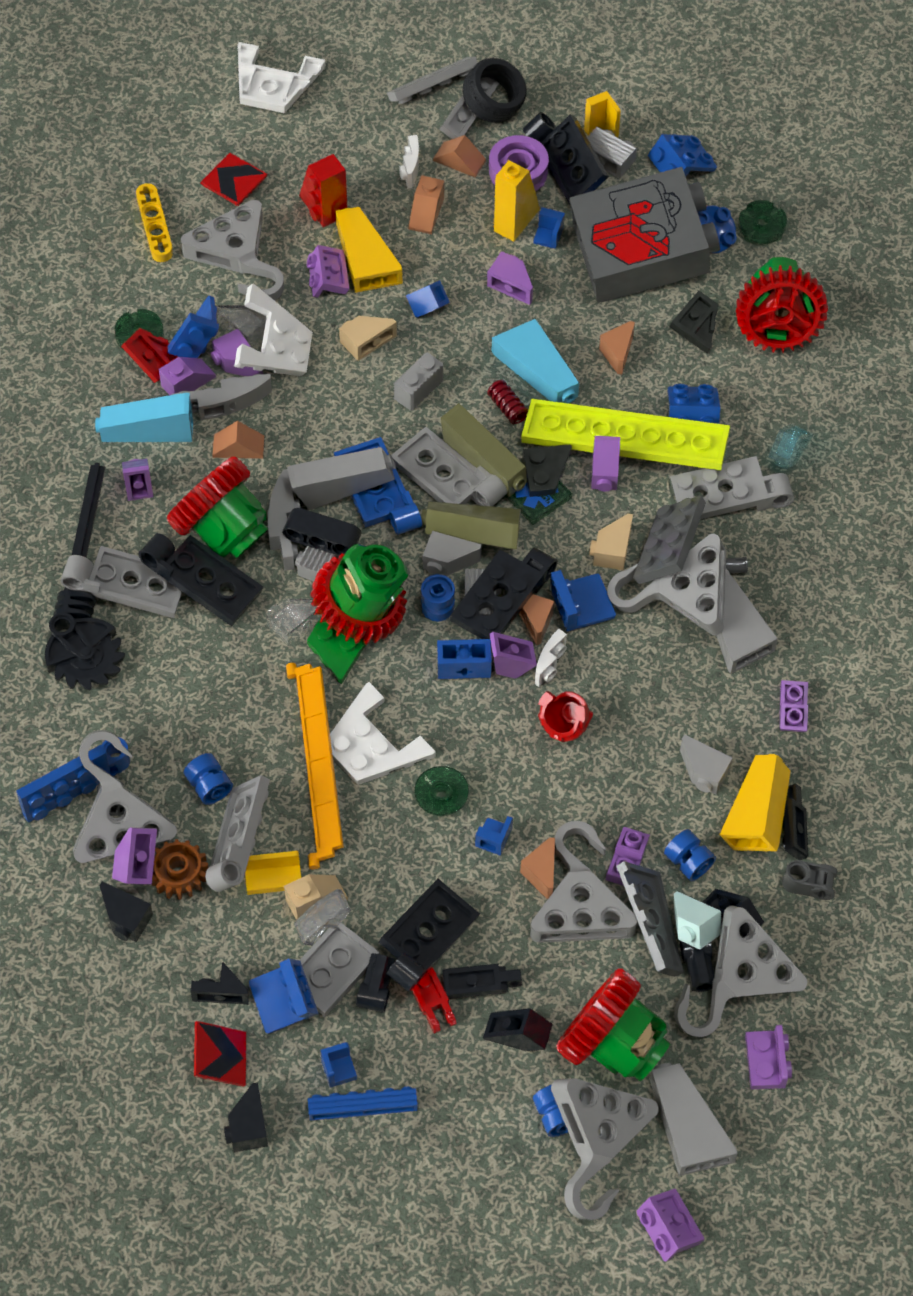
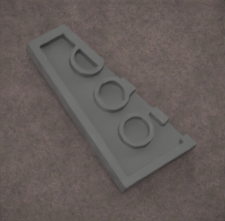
[616,861,684,977]

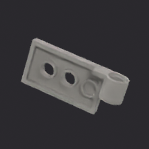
[391,427,507,507]
[670,456,794,519]
[60,546,182,618]
[206,775,270,892]

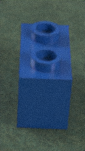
[437,639,491,679]

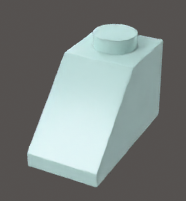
[674,891,721,949]

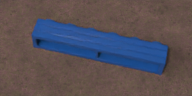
[308,1087,418,1121]

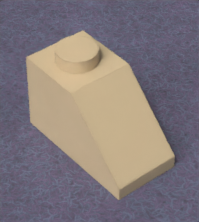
[339,316,397,361]
[589,514,633,570]
[284,874,348,923]

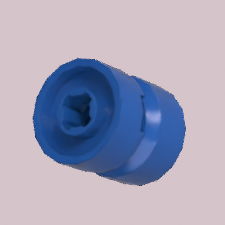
[421,574,455,622]
[184,753,233,805]
[664,829,716,882]
[532,1085,568,1137]

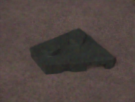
[670,291,719,354]
[522,444,572,497]

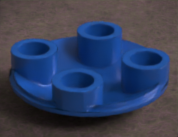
[698,206,737,253]

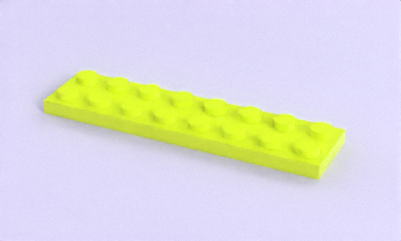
[521,399,730,470]

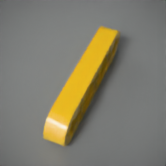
[136,183,173,262]

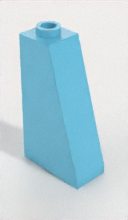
[492,319,579,403]
[95,393,193,442]

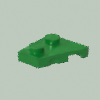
[307,620,366,684]

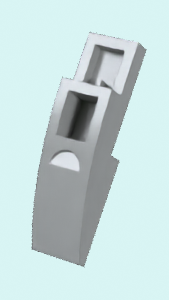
[171,374,272,421]
[268,469,300,571]

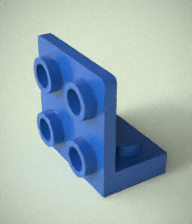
[550,570,616,632]
[249,959,319,1034]

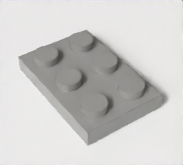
[300,920,380,1017]

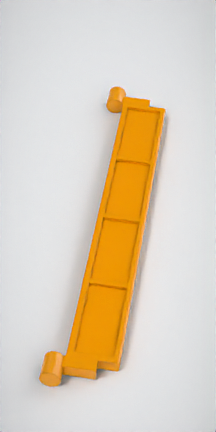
[286,663,344,870]

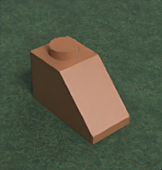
[408,175,444,234]

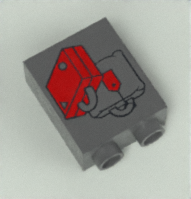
[569,167,720,303]

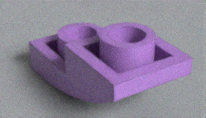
[780,680,808,732]
[606,827,650,886]

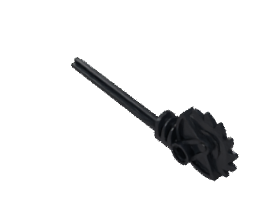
[45,463,125,691]

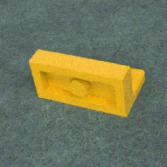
[584,91,621,138]
[245,851,301,895]

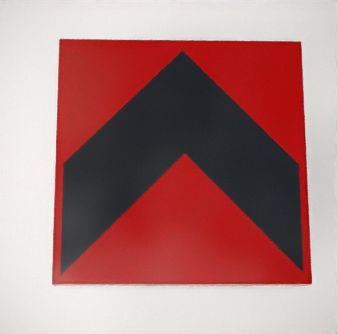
[200,153,267,206]
[194,1021,246,1086]

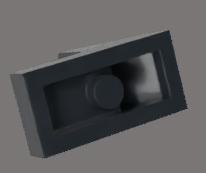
[190,962,249,1005]

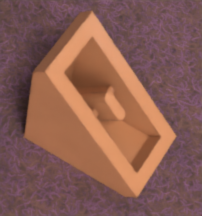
[433,135,486,177]
[599,321,635,375]
[212,421,264,459]
[519,594,554,646]
[520,838,555,899]

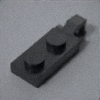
[782,783,809,860]
[442,963,522,999]

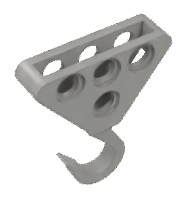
[181,200,284,301]
[607,534,726,635]
[73,730,177,863]
[530,821,637,943]
[674,906,807,1037]
[551,1079,658,1220]

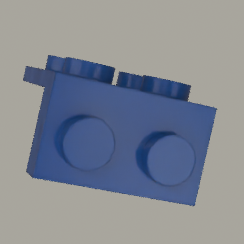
[647,134,717,177]
[168,295,219,358]
[667,384,721,424]

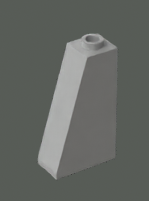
[287,447,396,510]
[706,569,778,674]
[650,1063,737,1176]

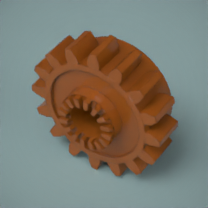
[151,839,209,900]

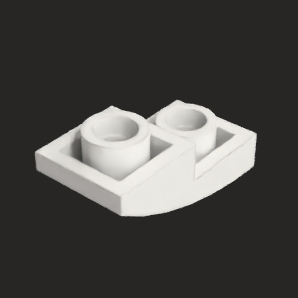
[399,135,419,188]
[535,629,567,687]

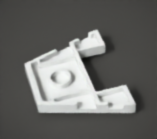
[238,42,326,113]
[234,284,312,376]
[330,682,436,785]

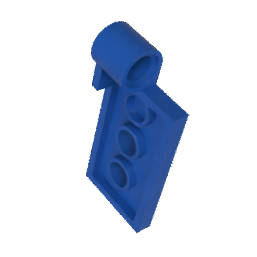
[334,437,422,535]
[16,737,130,823]

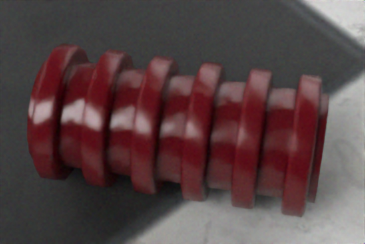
[487,380,528,425]

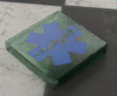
[505,480,572,525]

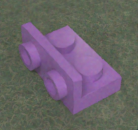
[307,245,349,298]
[745,1025,792,1089]
[637,1188,705,1262]

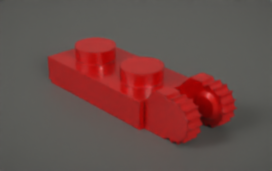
[411,967,456,1033]

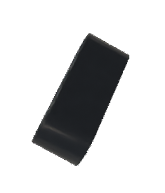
[282,508,362,556]

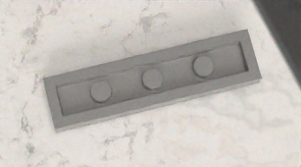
[387,57,477,104]
[439,78,499,139]

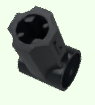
[680,941,715,992]
[356,953,396,1013]

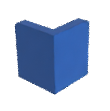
[533,207,565,249]
[406,280,450,317]
[475,816,513,856]
[320,1042,357,1088]

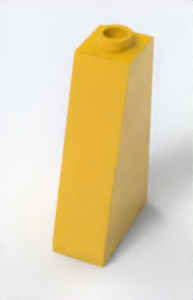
[494,160,540,241]
[336,207,403,293]
[719,754,791,851]

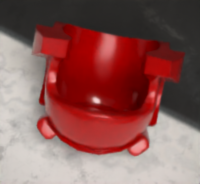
[538,691,593,742]

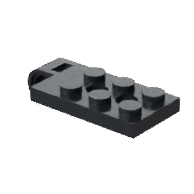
[523,112,609,205]
[138,533,263,627]
[450,547,558,641]
[378,879,480,992]

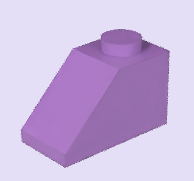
[487,251,533,305]
[211,329,263,376]
[159,357,216,395]
[591,436,620,492]
[122,459,153,501]
[490,632,537,679]
[112,827,157,884]

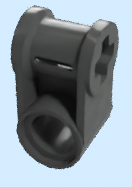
[782,860,837,900]

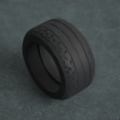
[462,57,527,123]

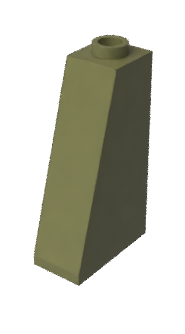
[441,403,527,497]
[421,501,521,549]

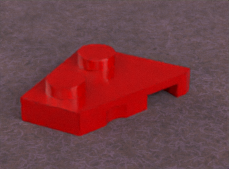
[121,328,178,383]

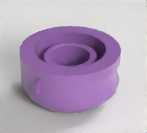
[489,135,549,192]

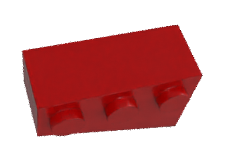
[299,154,348,228]

